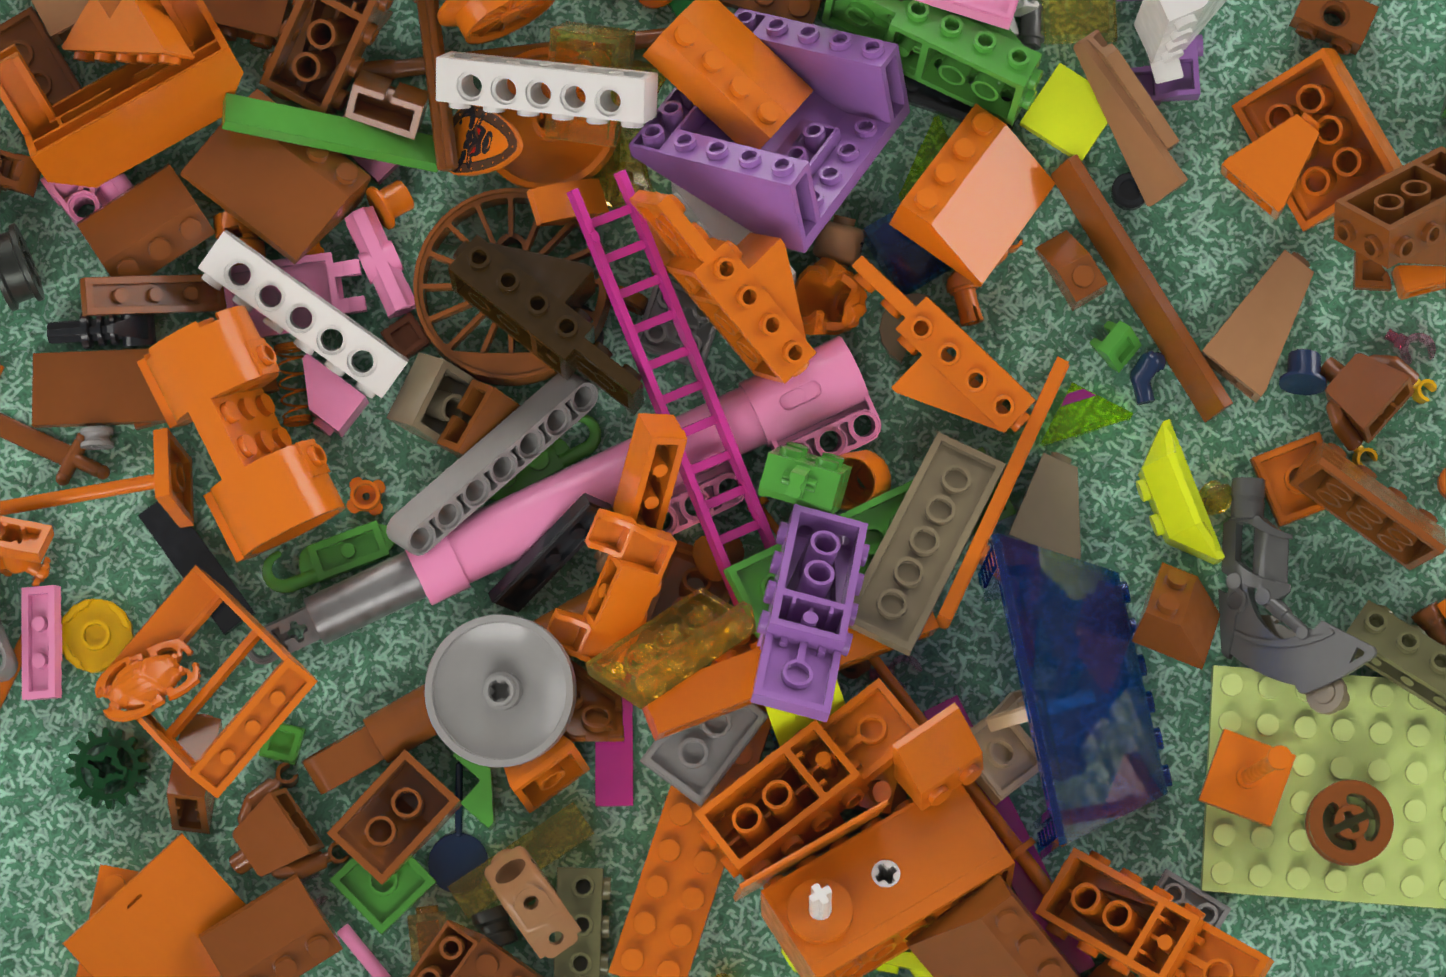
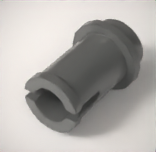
[1017,3,1044,50]

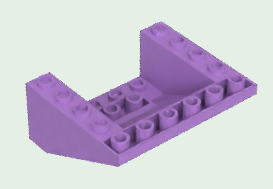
[629,8,910,253]

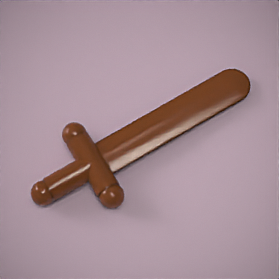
[0,413,110,486]

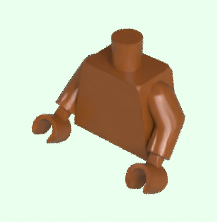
[229,763,350,880]

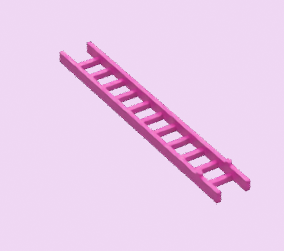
[567,169,776,614]

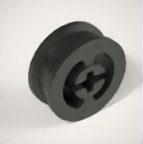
[0,223,45,311]

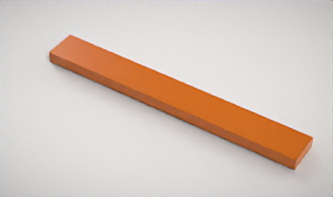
[936,356,1070,630]

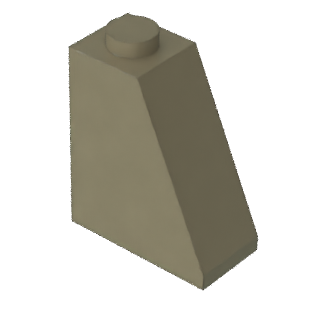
[1006,452,1081,568]

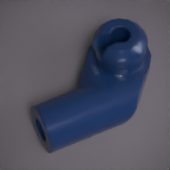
[1130,351,1166,405]

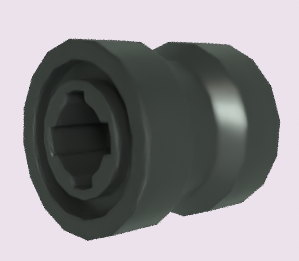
[471,905,519,947]

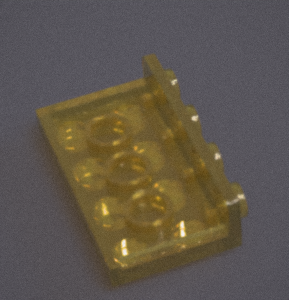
[585,587,757,709]

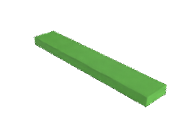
[222,93,438,173]

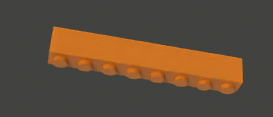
[638,611,939,741]

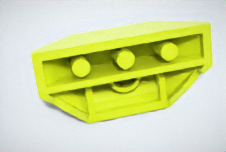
[1135,419,1225,565]

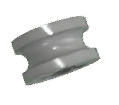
[80,426,114,450]

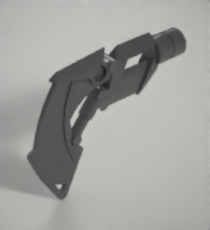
[1218,477,1378,694]

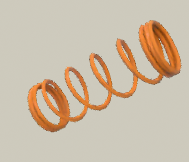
[274,342,312,427]

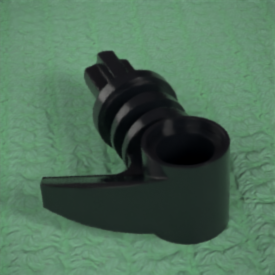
[47,313,157,349]

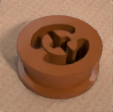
[1305,780,1394,866]

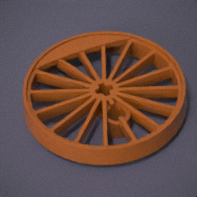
[413,188,611,386]

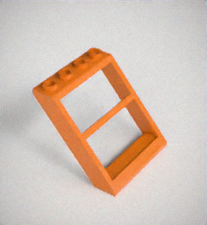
[98,564,318,799]

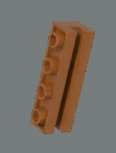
[159,0,293,50]

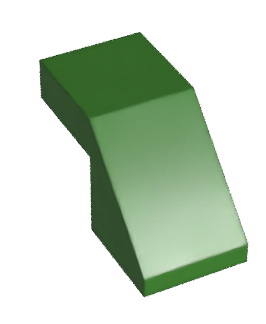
[453,753,496,831]

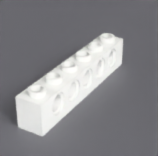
[436,51,658,128]
[198,230,409,399]

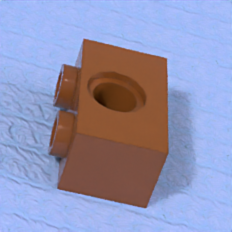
[1289,0,1379,55]

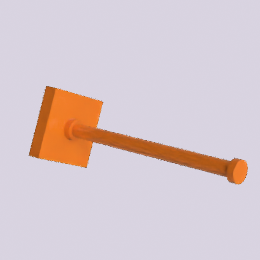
[0,427,194,528]
[1197,729,1296,827]

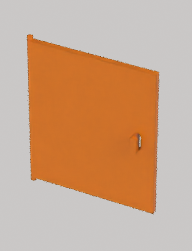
[733,799,889,902]
[62,833,246,977]

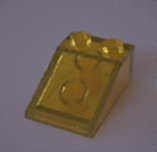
[545,21,636,148]

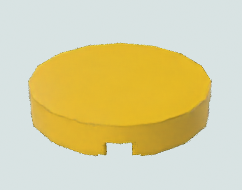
[61,599,134,673]

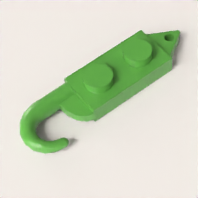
[487,415,602,501]
[262,520,396,593]

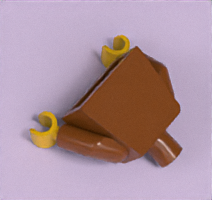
[1320,353,1437,466]

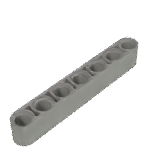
[386,373,598,556]

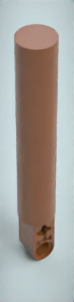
[302,585,595,795]

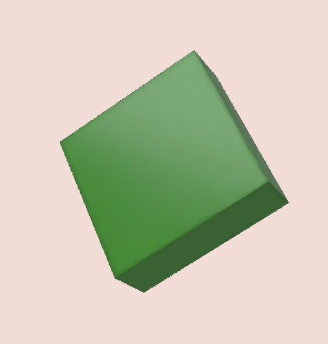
[259,723,306,766]

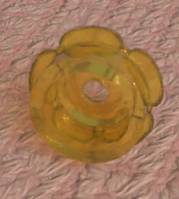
[1199,480,1232,515]

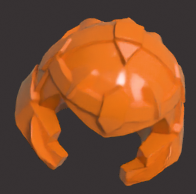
[794,257,867,335]

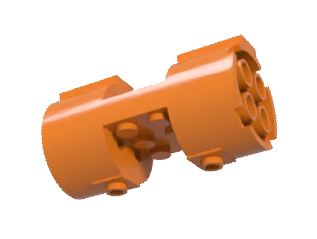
[137,305,346,563]

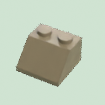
[386,352,478,449]

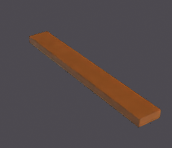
[1050,154,1233,422]

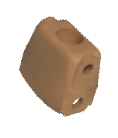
[484,846,582,959]

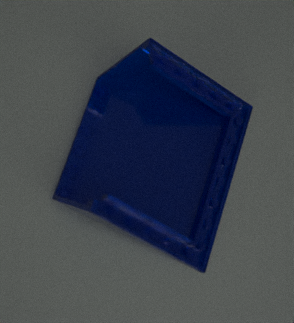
[976,533,1172,860]

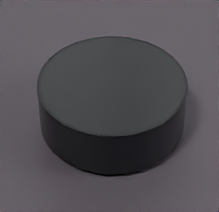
[1111,172,1145,211]

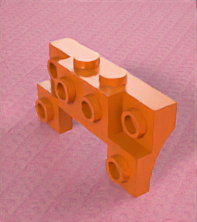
[546,508,677,675]

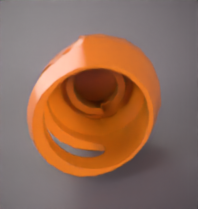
[839,450,891,511]

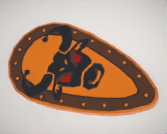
[449,105,523,176]

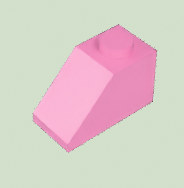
[302,353,369,437]

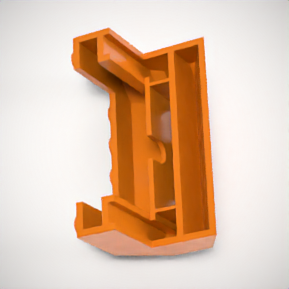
[0,0,244,188]

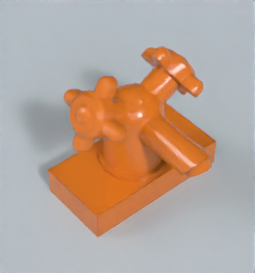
[0,516,54,587]

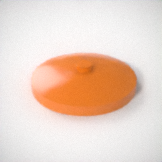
[496,47,622,189]

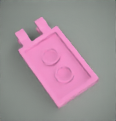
[224,252,367,338]

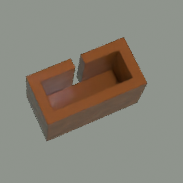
[344,70,429,140]
[437,379,521,458]

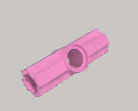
[344,206,416,319]

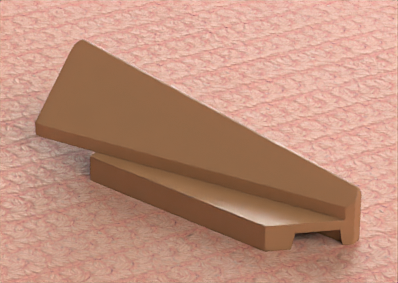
[1073,29,1188,206]

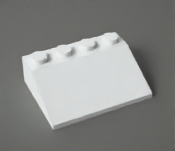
[1134,0,1227,64]

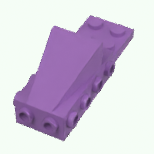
[750,504,870,722]

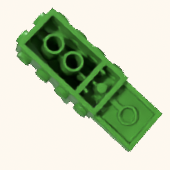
[822,0,1043,126]

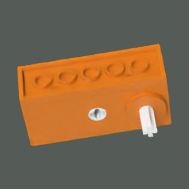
[761,785,1015,977]

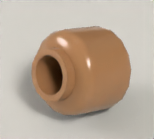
[813,214,865,270]

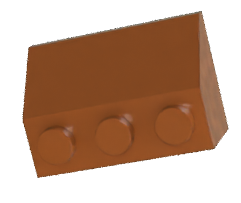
[76,163,216,277]
[199,874,343,977]

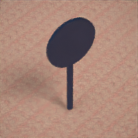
[428,762,489,894]

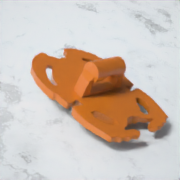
[95,638,201,722]

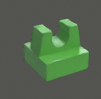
[1090,320,1142,373]

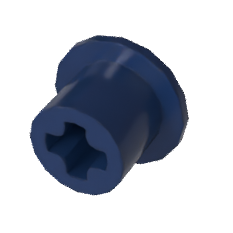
[1279,349,1327,395]

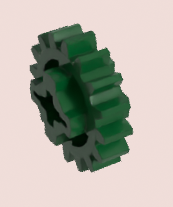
[66,727,151,810]

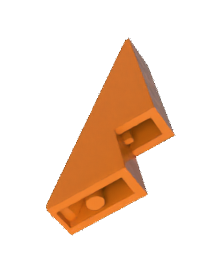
[62,0,195,66]

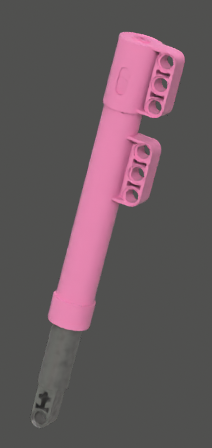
[247,336,882,665]

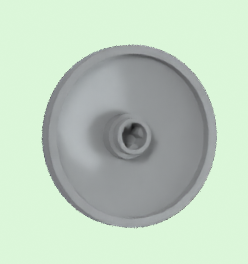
[425,614,577,767]

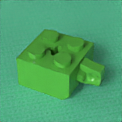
[758,442,852,514]

